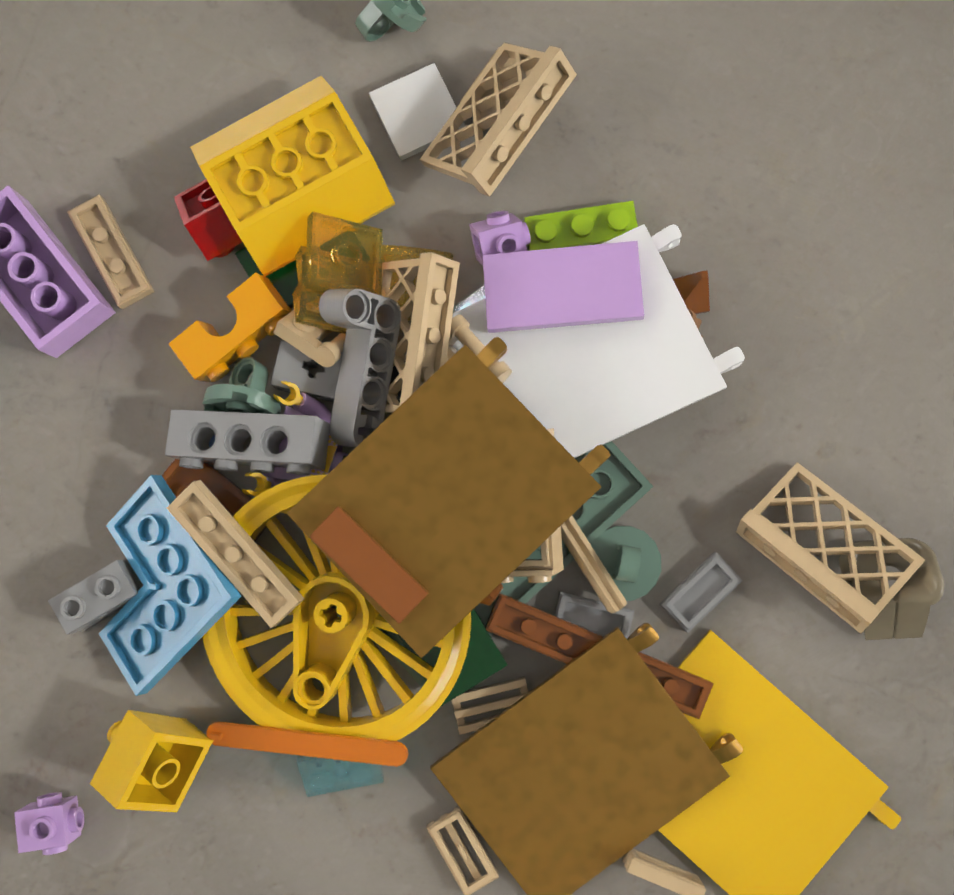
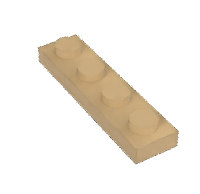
[167,480,304,628]

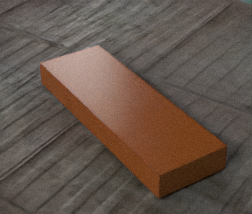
[309,506,429,624]

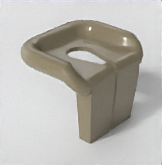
[839,538,944,640]

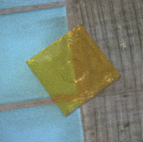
[305,212,383,296]

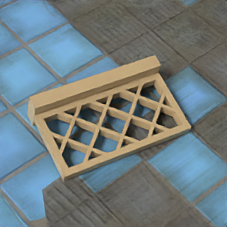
[419,43,577,197]
[375,252,460,414]
[736,462,925,634]

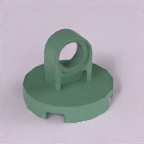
[355,0,427,42]
[203,357,282,414]
[591,526,662,601]

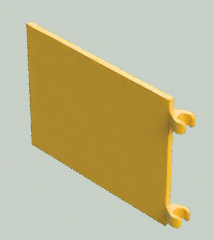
[658,630,901,895]

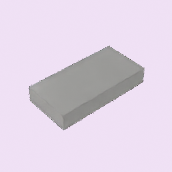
[660,552,743,632]
[554,591,635,639]

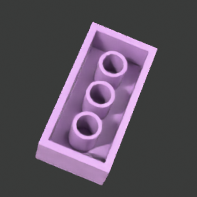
[0,185,116,358]

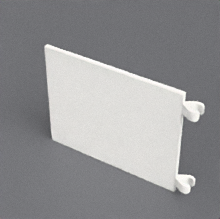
[452,224,745,458]

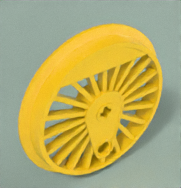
[202,474,471,741]

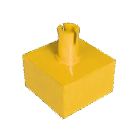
[90,710,213,813]

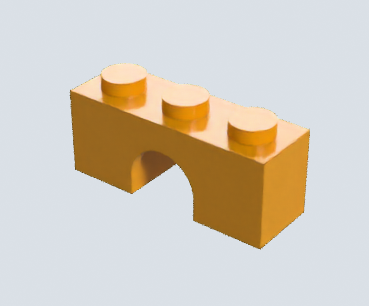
[168,273,292,382]

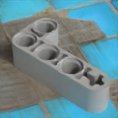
[319,289,401,448]

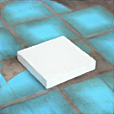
[369,63,466,161]

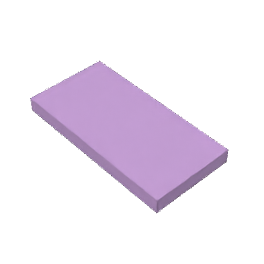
[483,241,644,333]

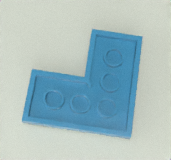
[99,475,242,696]

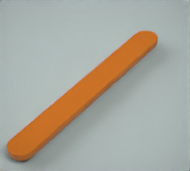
[206,721,408,767]

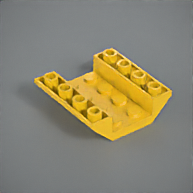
[190,75,395,277]

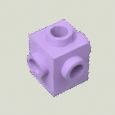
[469,211,531,266]
[14,792,84,855]

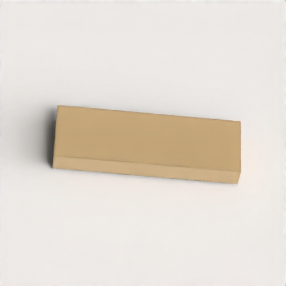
[67,194,155,309]

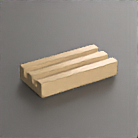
[451,677,529,735]
[427,806,499,895]
[622,849,706,895]

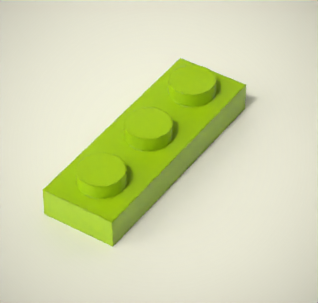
[524,201,638,251]

